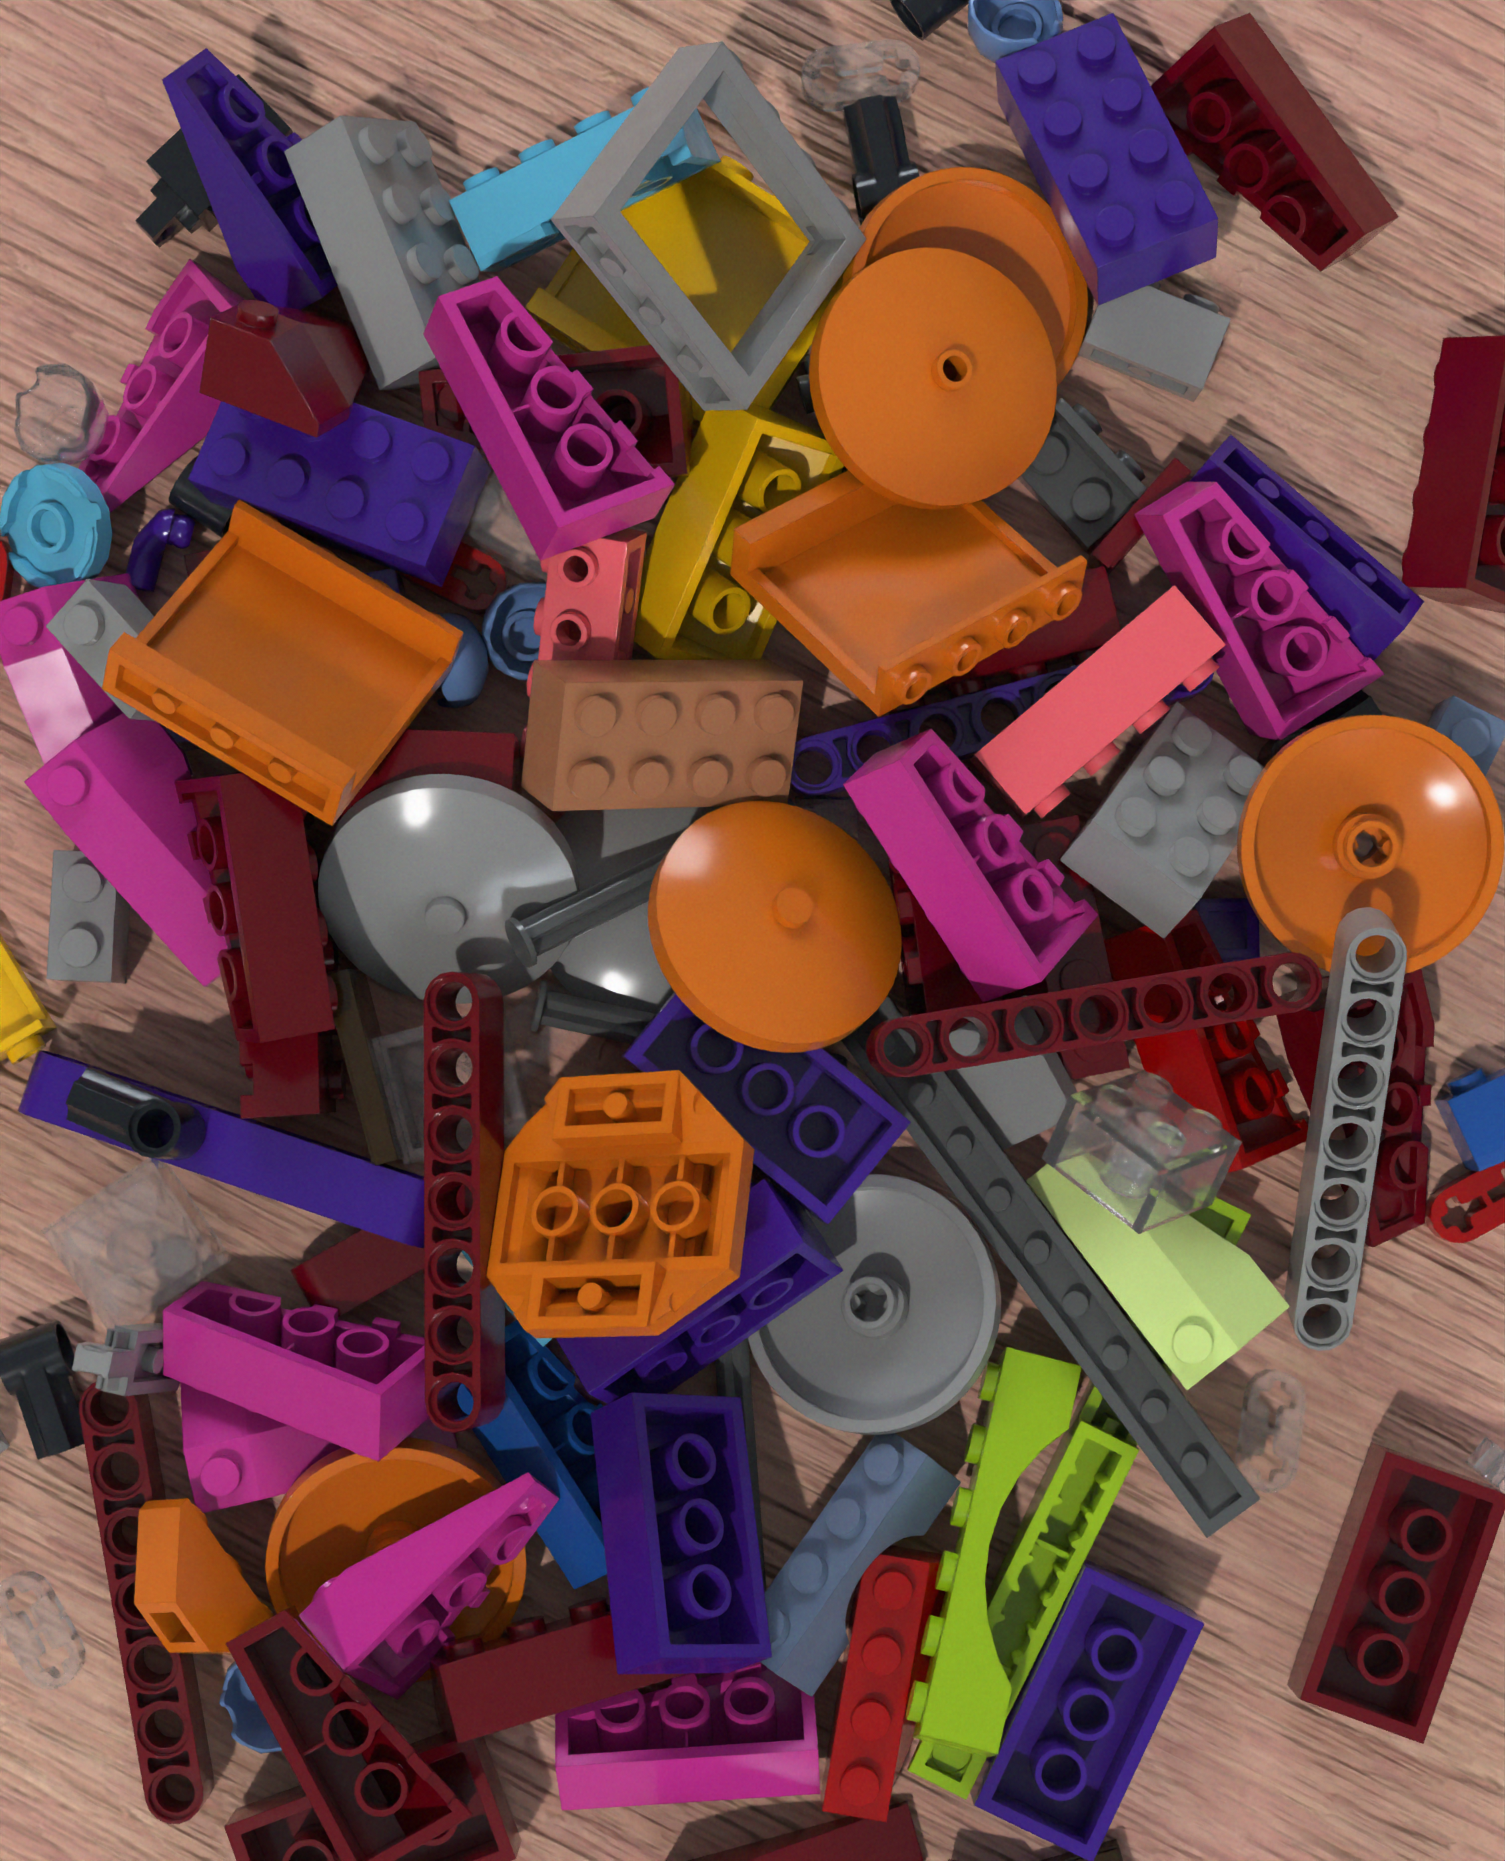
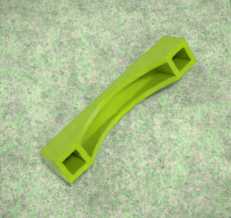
[906,1347,1082,1757]

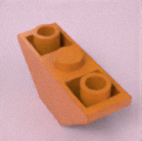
[134,1498,274,1655]

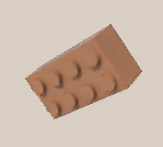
[521,659,804,811]

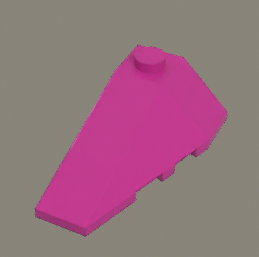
[78,259,245,513]
[0,573,139,851]
[24,713,227,987]
[180,1382,458,1513]
[299,1473,559,1700]

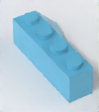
[449,86,721,272]

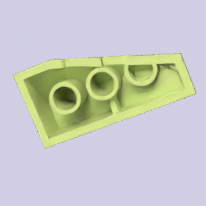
[1026,1141,1290,1390]

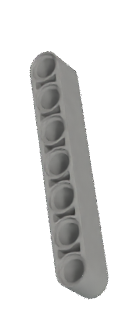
[1284,907,1407,1351]

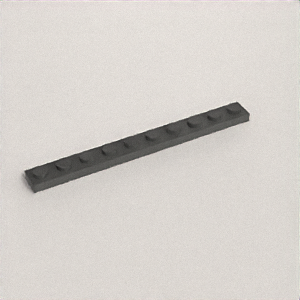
[841,995,1260,1538]

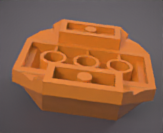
[486,1070,754,1338]

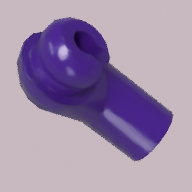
[126,508,195,593]

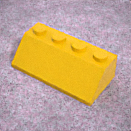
[634,403,844,660]

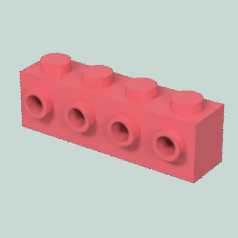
[520,528,647,759]
[970,585,1226,820]

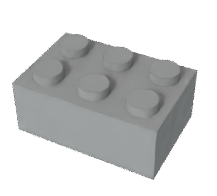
[1060,702,1264,939]

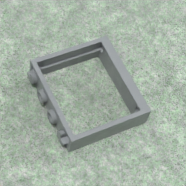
[551,41,867,411]

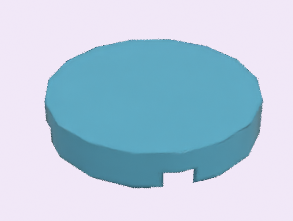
[0,463,113,588]

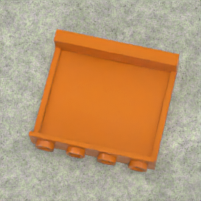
[730,470,1087,717]
[102,499,464,826]

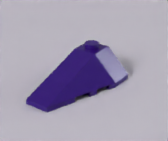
[162,48,337,310]

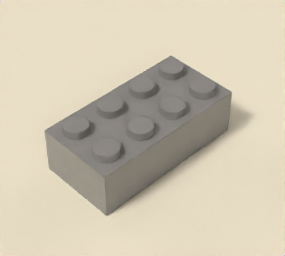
[284,115,480,390]

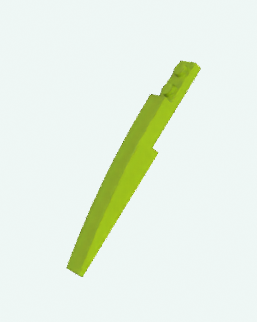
[907,1184,1251,1800]

